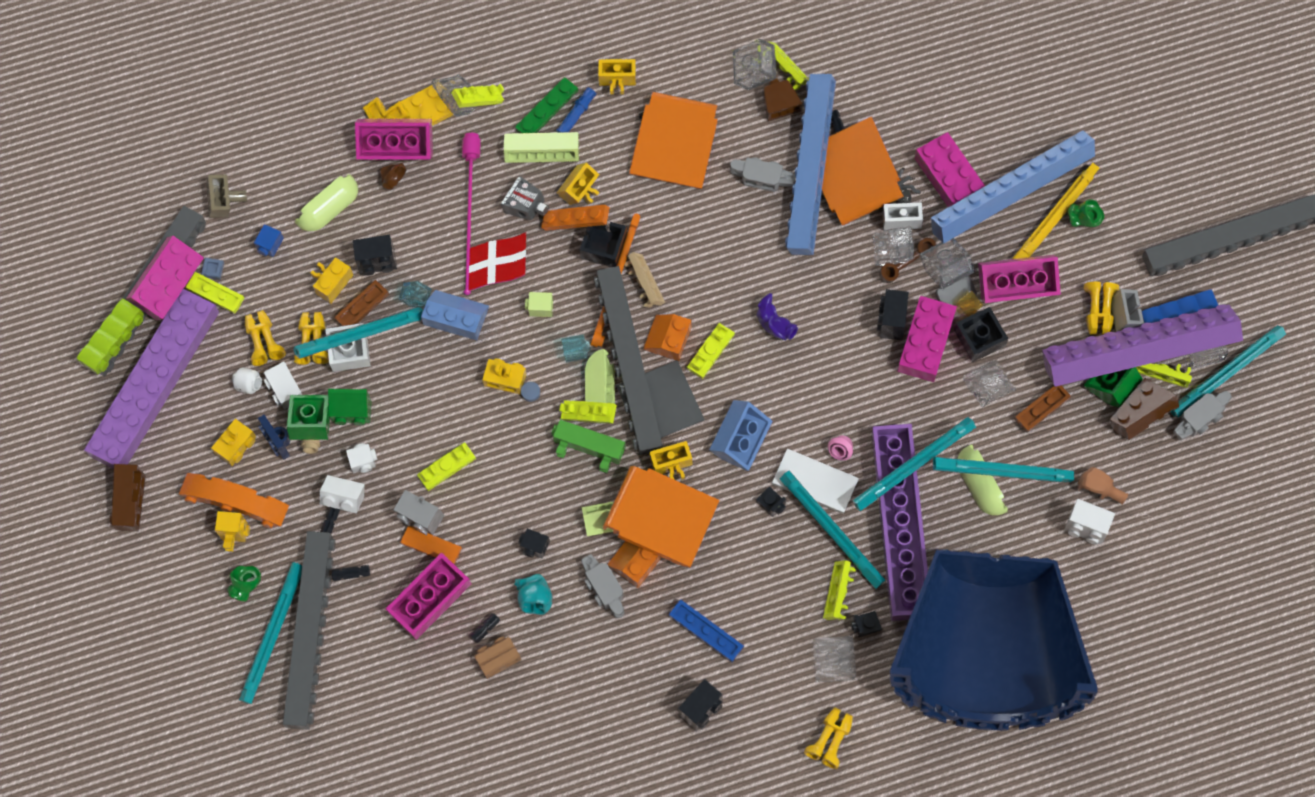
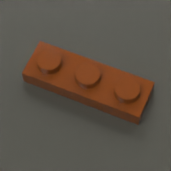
[334,280,389,326]
[1014,385,1071,433]

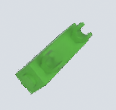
[551,420,626,473]

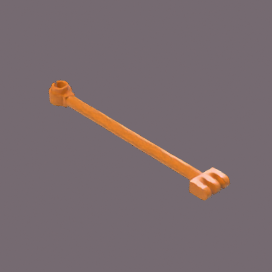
[590,213,640,347]

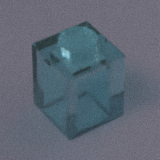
[398,281,432,307]
[561,334,591,363]

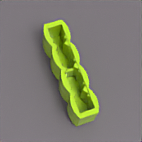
[77,299,144,375]

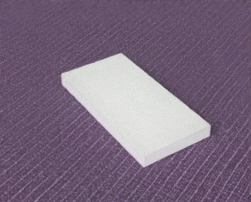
[772,449,859,514]

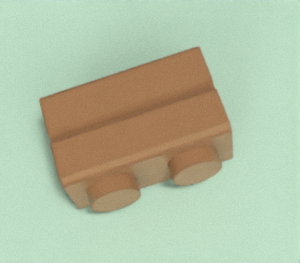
[474,636,521,679]

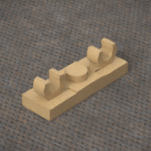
[625,252,665,308]

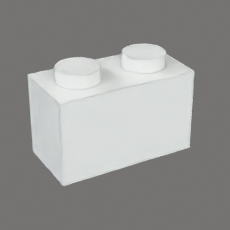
[882,203,923,230]
[264,362,302,409]
[320,475,365,513]

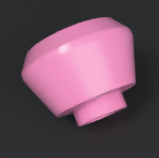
[828,435,853,461]

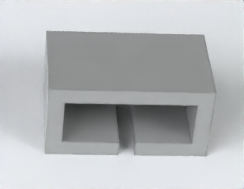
[1111,289,1144,332]

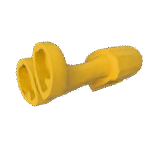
[1083,281,1119,335]
[245,310,286,366]
[294,312,329,365]
[804,707,853,769]

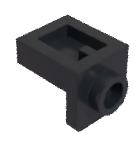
[756,486,787,517]
[851,611,882,638]

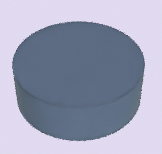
[521,382,540,402]

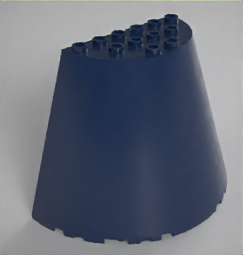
[890,549,1098,730]

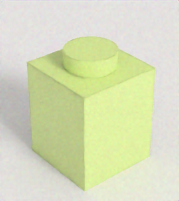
[525,292,553,317]

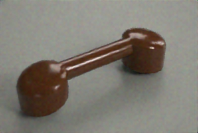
[879,238,937,283]

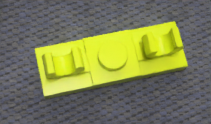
[762,41,809,90]
[451,84,504,108]
[186,272,245,314]
[687,323,735,379]
[1136,363,1192,388]
[559,400,617,424]
[417,442,476,491]
[823,560,856,620]

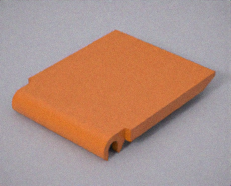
[629,92,718,189]
[822,117,904,226]
[603,466,720,568]

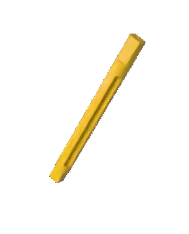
[1012,162,1100,259]

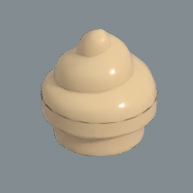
[301,440,320,454]

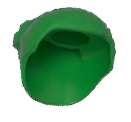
[1068,199,1105,227]
[227,566,261,602]

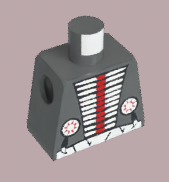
[501,176,549,220]

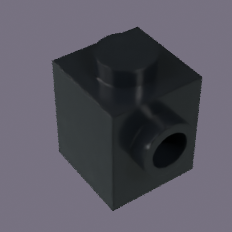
[518,528,550,559]

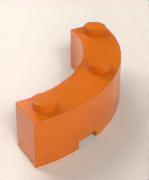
[179,473,289,529]

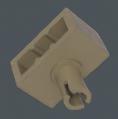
[206,174,247,218]

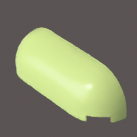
[295,174,358,231]
[585,349,615,424]
[957,444,1008,515]

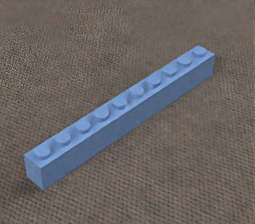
[785,74,836,255]
[931,130,1095,244]

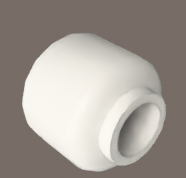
[232,367,262,394]

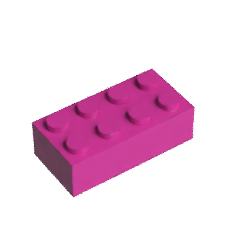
[355,119,433,160]
[914,132,985,207]
[126,236,204,321]
[978,255,1061,303]
[897,296,957,382]
[386,553,472,640]

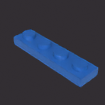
[669,599,744,662]

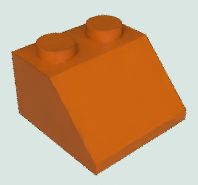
[643,314,692,361]
[607,541,662,588]

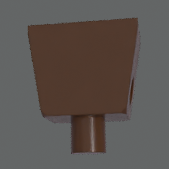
[763,75,802,122]

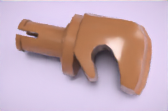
[1078,467,1129,505]

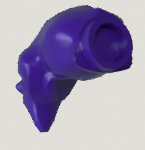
[756,293,798,340]

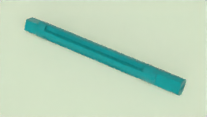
[293,307,423,359]
[1170,325,1286,417]
[852,417,976,511]
[933,457,1074,483]
[779,470,886,589]
[239,562,303,704]

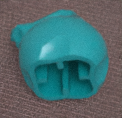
[514,574,553,615]

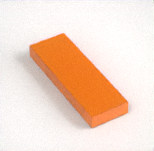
[400,526,462,565]

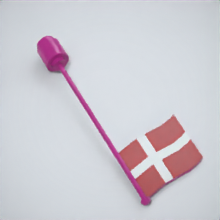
[462,133,526,295]

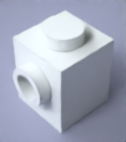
[346,443,378,473]

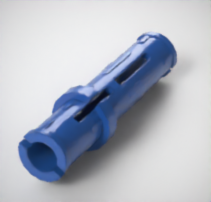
[556,87,596,133]

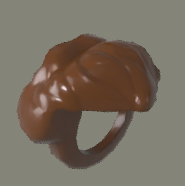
[380,163,407,190]

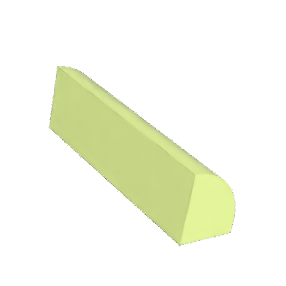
[504,132,579,163]
[582,501,614,536]

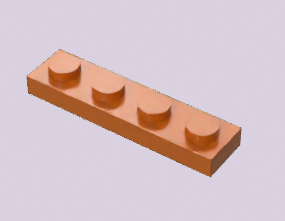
[541,204,610,231]

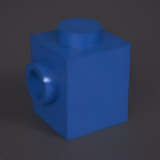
[254,224,284,257]

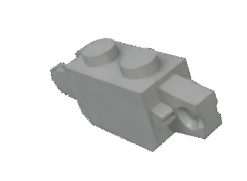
[730,157,795,192]
[1173,391,1232,441]
[581,554,625,619]

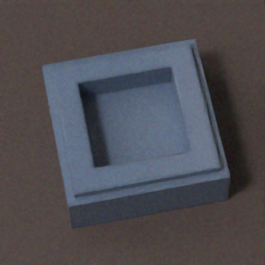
[201,258,224,280]

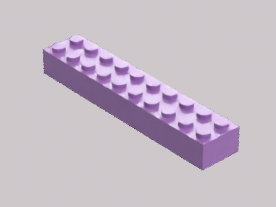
[84,289,219,469]
[1042,304,1243,387]
[871,424,928,621]

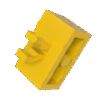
[598,59,636,94]
[557,163,600,205]
[310,257,353,304]
[482,358,527,395]
[211,419,256,466]
[650,441,693,480]
[215,511,250,552]

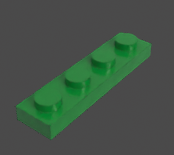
[515,77,579,133]

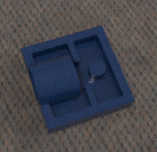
[258,414,291,460]

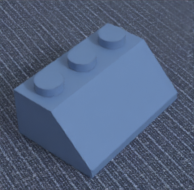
[421,290,489,341]
[709,400,773,471]

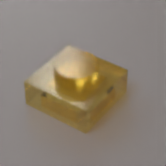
[956,291,984,317]

